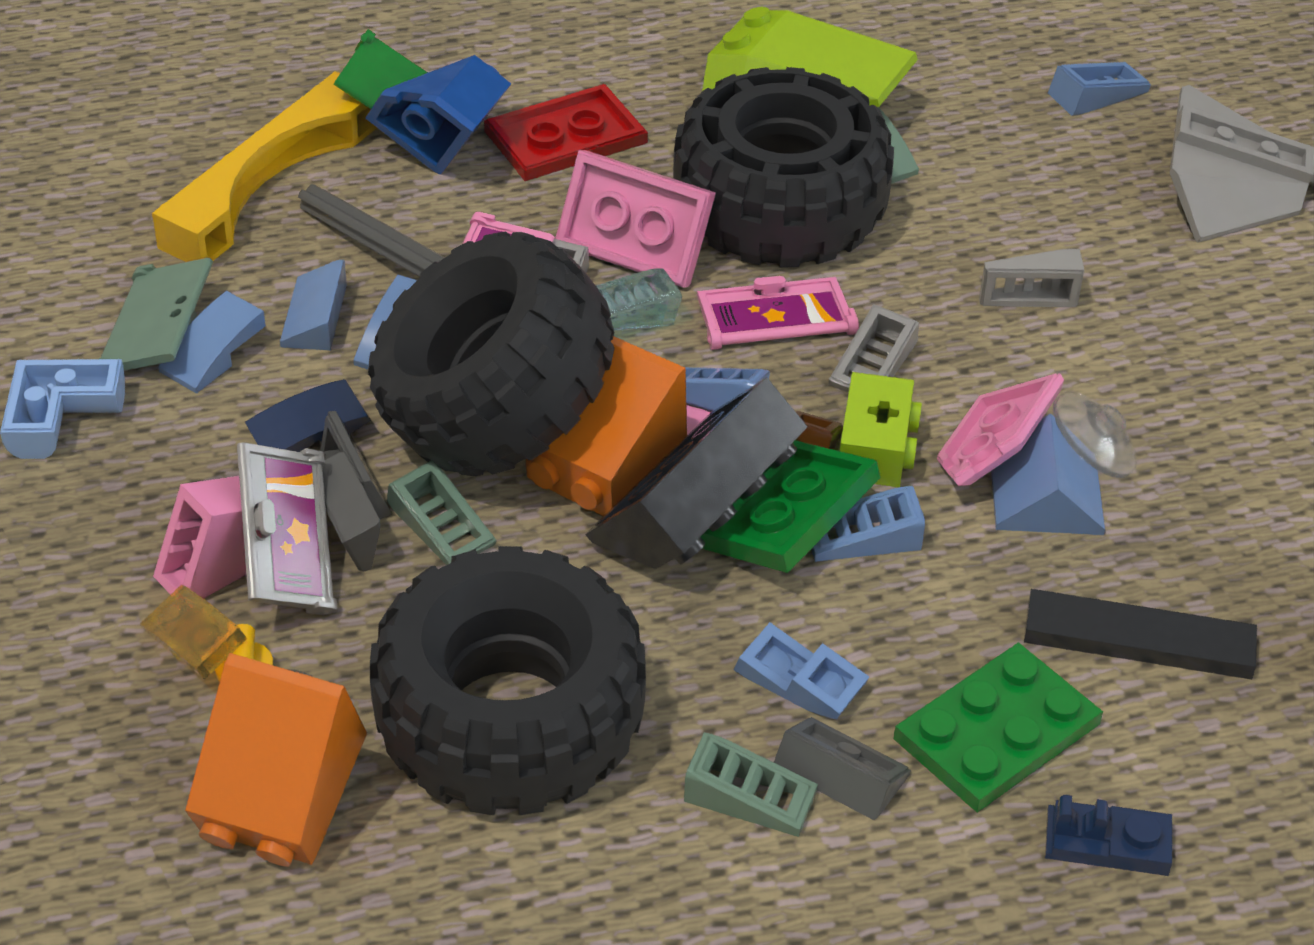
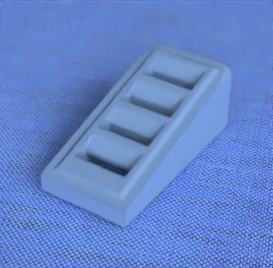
[1048,62,1151,116]
[685,367,770,411]
[811,486,925,562]

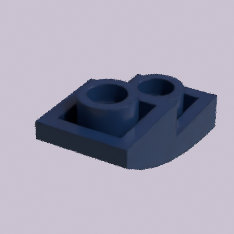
[245,379,371,452]

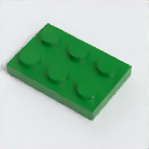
[701,440,881,573]
[893,642,1103,813]

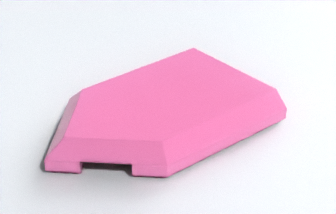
[937,373,1064,486]

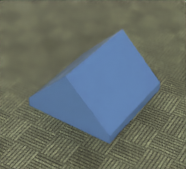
[991,413,1105,535]

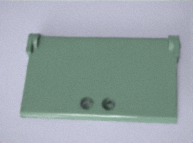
[99,258,213,371]

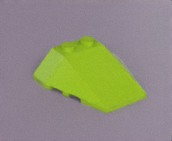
[702,7,918,107]

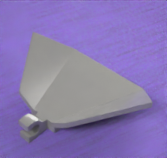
[1170,85,1314,242]

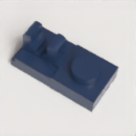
[1045,795,1172,876]

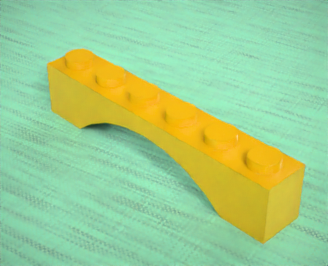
[152,71,377,262]

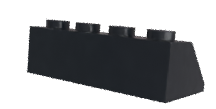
[585,377,808,569]

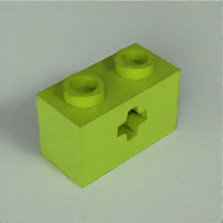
[840,372,922,487]

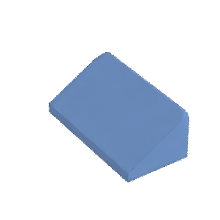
[280,260,347,351]

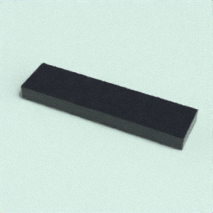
[1024,589,1257,680]

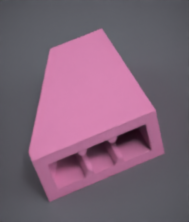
[153,476,262,609]

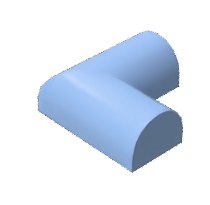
[0,359,125,459]

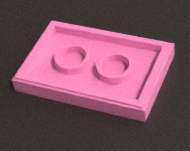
[555,150,716,288]

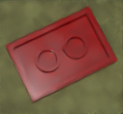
[484,84,648,181]

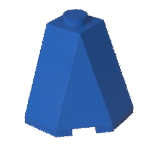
[366,55,511,175]

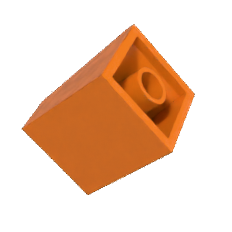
[525,336,687,516]
[185,653,367,867]

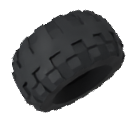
[673,67,894,268]
[368,231,615,477]
[370,546,646,816]

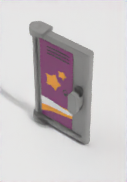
[237,442,338,615]

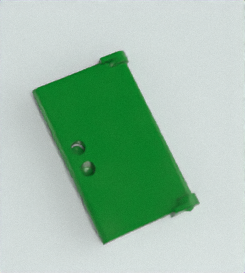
[333,29,428,109]

